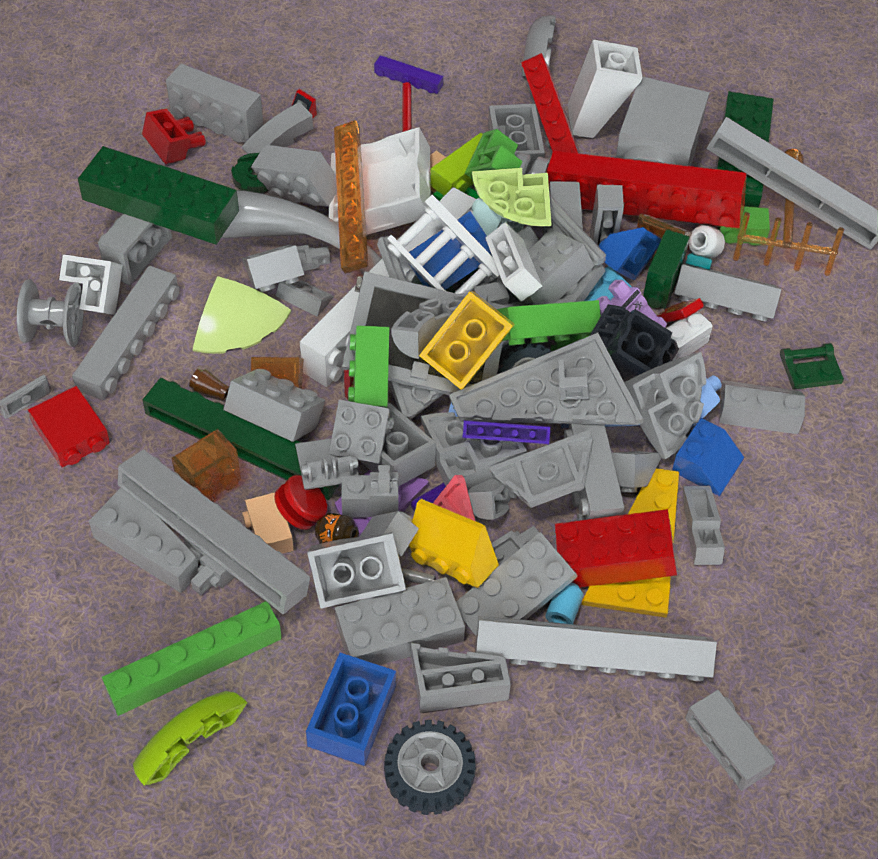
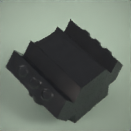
[590,304,679,382]

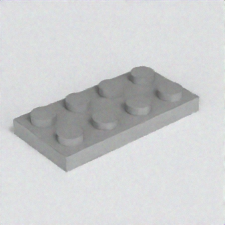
[456,532,578,635]

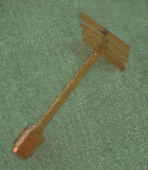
[733,149,844,276]

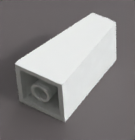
[568,40,642,138]

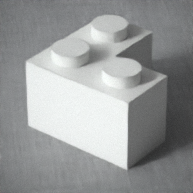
[59,255,123,315]

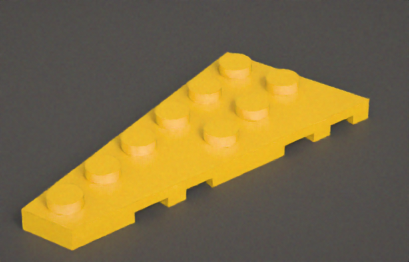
[581,468,679,618]

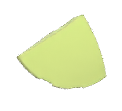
[472,168,551,226]
[193,276,291,354]

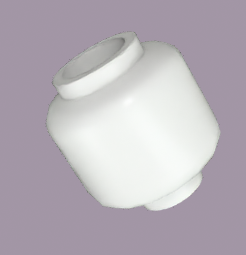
[688,225,725,259]

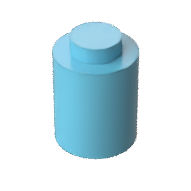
[545,582,584,624]

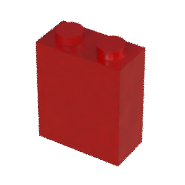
[28,386,110,468]

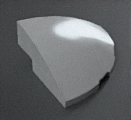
[624,352,706,459]
[421,412,527,489]

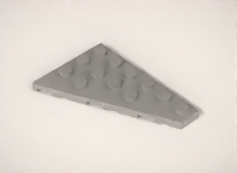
[449,333,643,425]

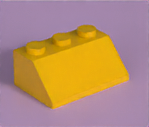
[409,499,499,588]

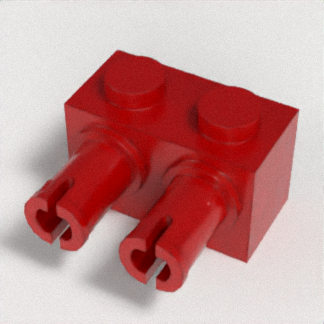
[142,108,206,164]

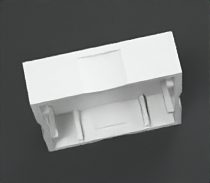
[329,127,431,237]

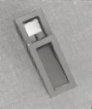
[242,102,313,154]
[683,486,725,565]

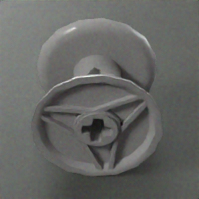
[17,279,84,347]

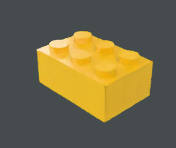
[419,291,515,390]

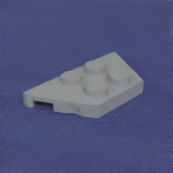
[489,429,593,508]

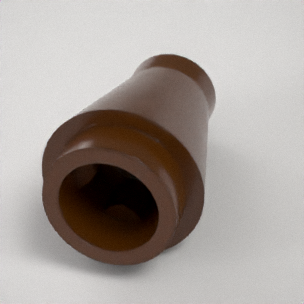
[189,368,230,401]

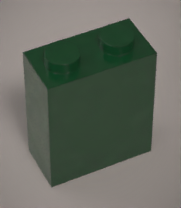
[643,229,690,310]

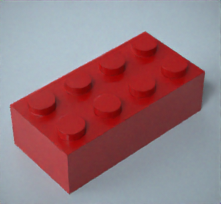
[555,509,677,587]

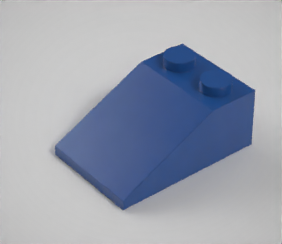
[409,211,493,290]

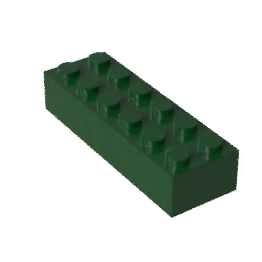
[715,91,774,208]
[78,146,239,245]

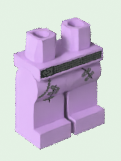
[597,280,667,327]

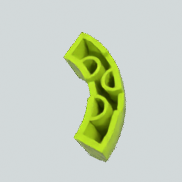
[133,691,247,786]

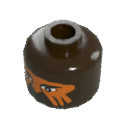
[315,513,359,544]

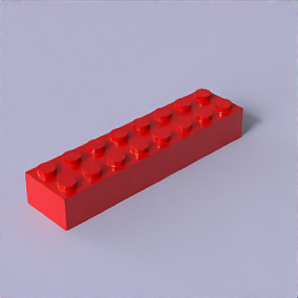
[547,151,747,228]

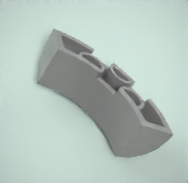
[522,15,556,77]
[391,293,488,359]
[468,442,526,520]

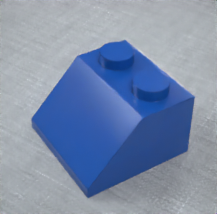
[599,227,662,280]
[672,418,744,496]

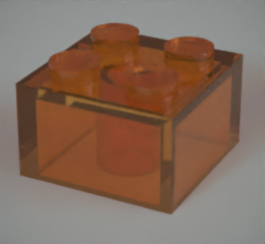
[171,429,241,502]

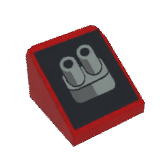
[292,89,317,118]

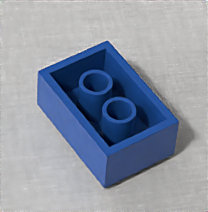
[306,653,396,766]

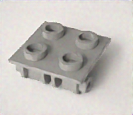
[329,400,394,464]
[295,438,359,490]

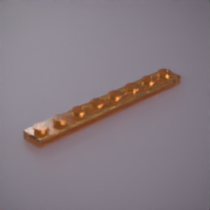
[334,120,368,274]

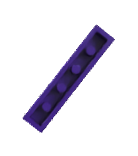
[374,55,444,94]
[462,420,551,444]

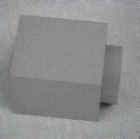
[616,77,710,166]

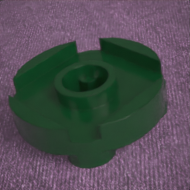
[231,153,269,193]

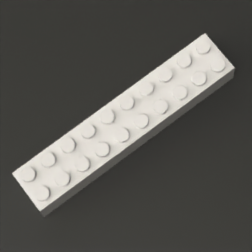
[300,187,476,387]

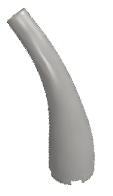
[221,190,382,272]

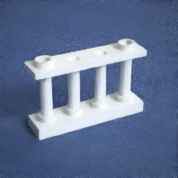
[387,195,500,294]

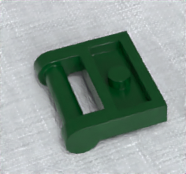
[780,343,844,390]

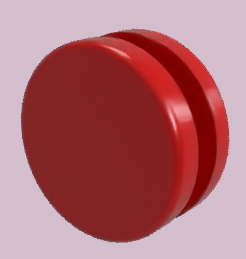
[274,475,328,530]

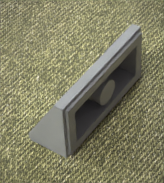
[276,279,334,316]
[0,375,50,419]

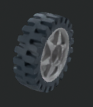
[384,720,476,815]

